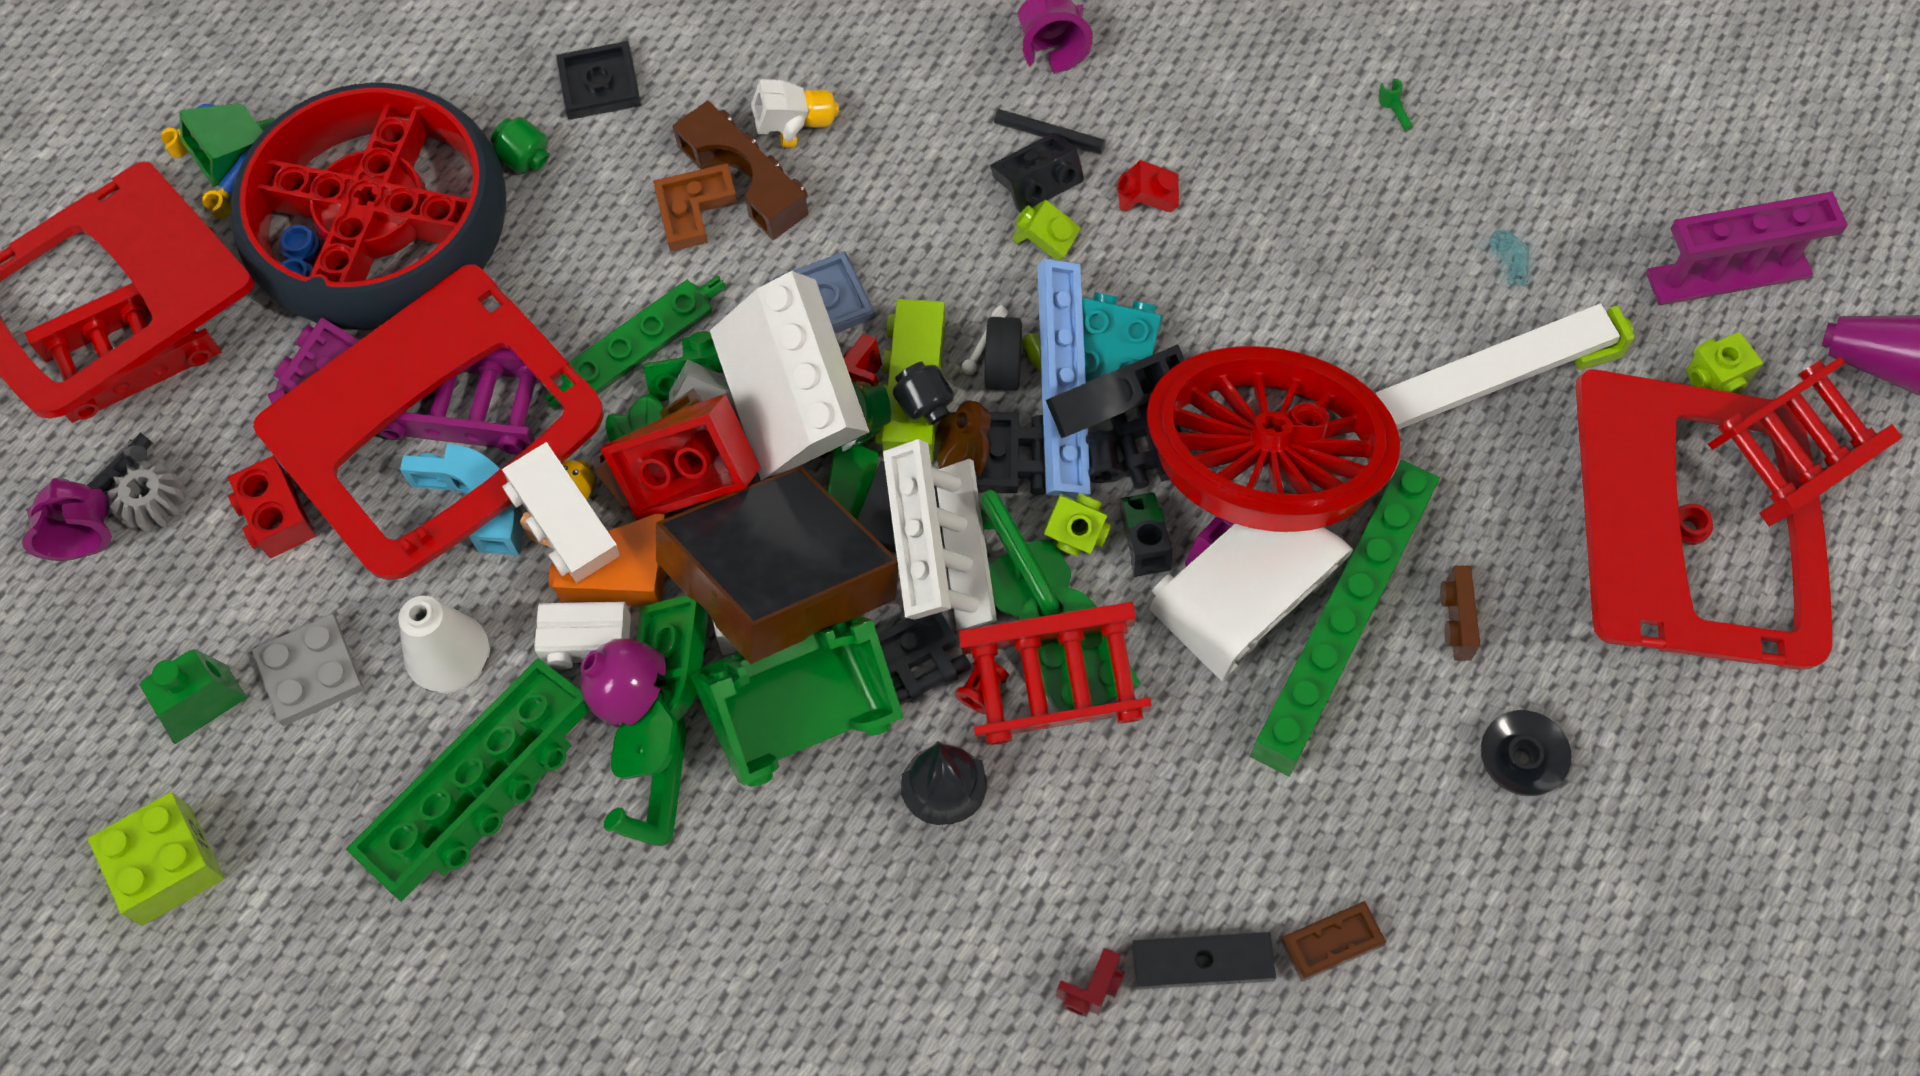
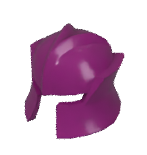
[1017,0,1093,74]
[22,478,112,561]

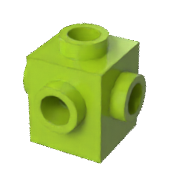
[1685,331,1763,394]
[1044,493,1111,557]

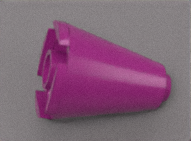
[1821,315,1920,395]

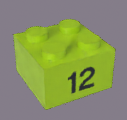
[87,792,225,926]

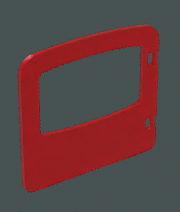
[0,161,254,419]
[253,264,604,580]
[1575,369,1832,670]

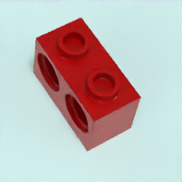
[227,455,317,559]

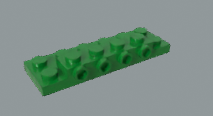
[346,658,590,902]

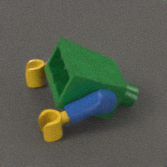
[161,103,275,219]

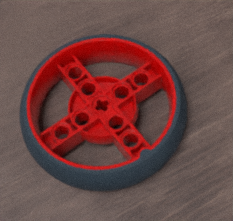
[231,83,506,329]

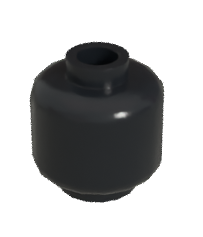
[893,361,954,426]

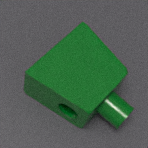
[139,649,247,744]

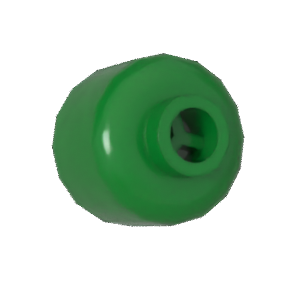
[490,117,550,174]

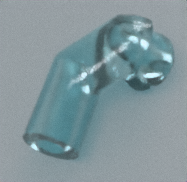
[1490,230,1529,286]

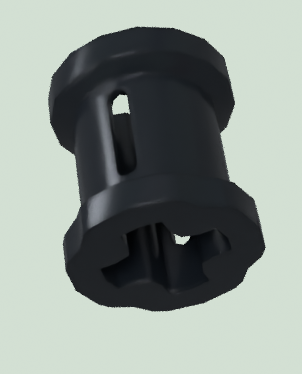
[1086,431,1125,483]

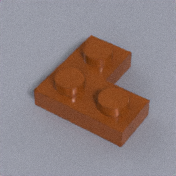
[653,163,738,252]

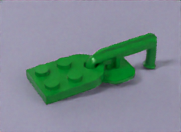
[980,489,1141,713]
[604,595,709,846]

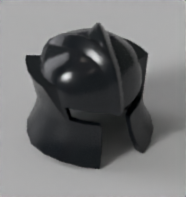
[901,741,987,825]

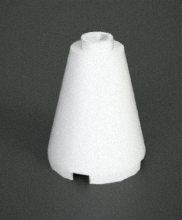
[398,596,490,694]

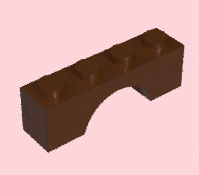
[672,100,809,241]

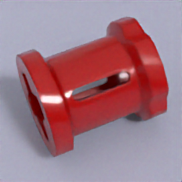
[955,659,1009,714]

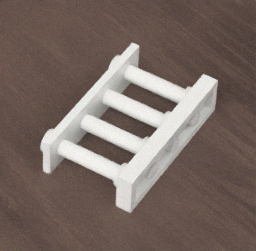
[883,439,997,631]

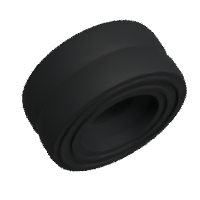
[984,317,1022,391]

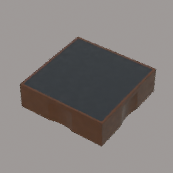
[656,466,899,664]

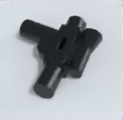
[87,432,153,492]

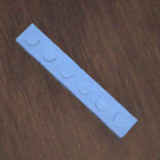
[1037,258,1091,498]

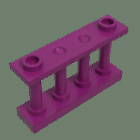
[1646,191,1848,306]
[379,348,554,454]

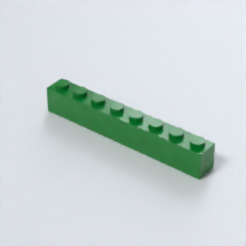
[1250,459,1440,777]

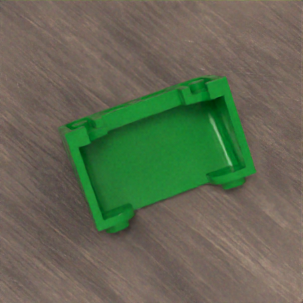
[691,616,904,787]

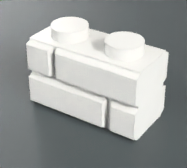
[535,602,631,670]

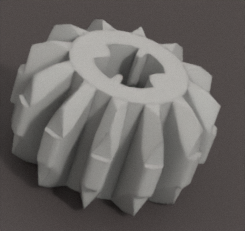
[107,460,186,533]

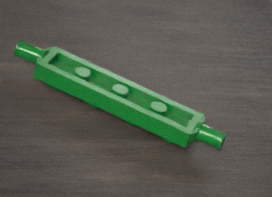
[544,275,727,411]

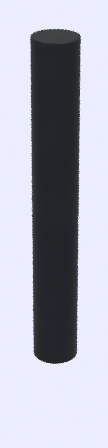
[994,109,1106,155]

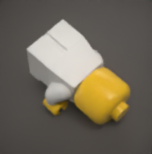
[751,79,839,148]

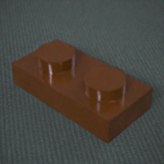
[1440,566,1481,661]

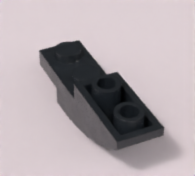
[1046,344,1185,439]

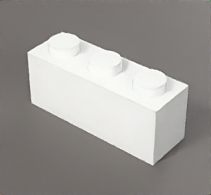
[502,442,620,584]

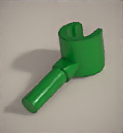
[1378,78,1413,131]

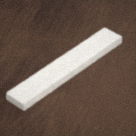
[1376,303,1620,430]

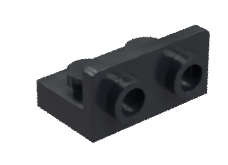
[990,132,1084,213]

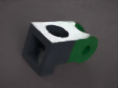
[1120,492,1173,577]

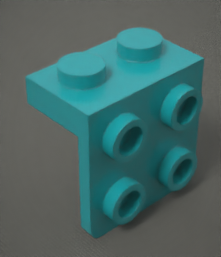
[1082,292,1164,382]

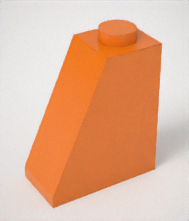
[549,514,666,606]

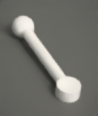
[962,305,1008,375]

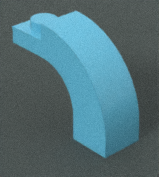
[400,443,523,555]

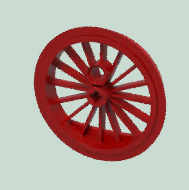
[1147,346,1400,532]

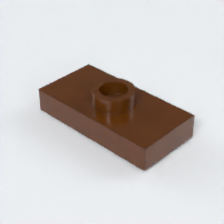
[1281,901,1387,982]

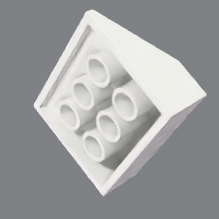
[710,271,869,481]

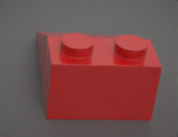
[601,394,761,520]

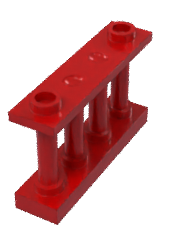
[24,282,222,423]
[1708,356,1903,527]
[958,602,1152,745]

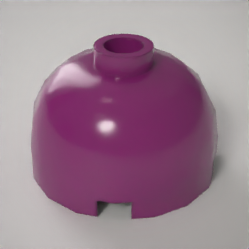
[580,638,666,728]

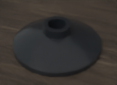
[1481,710,1572,796]

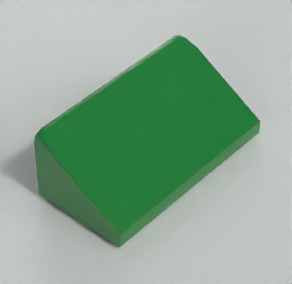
[828,446,879,520]

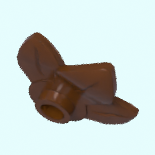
[935,400,991,476]

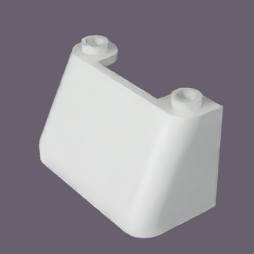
[1149,524,1353,681]

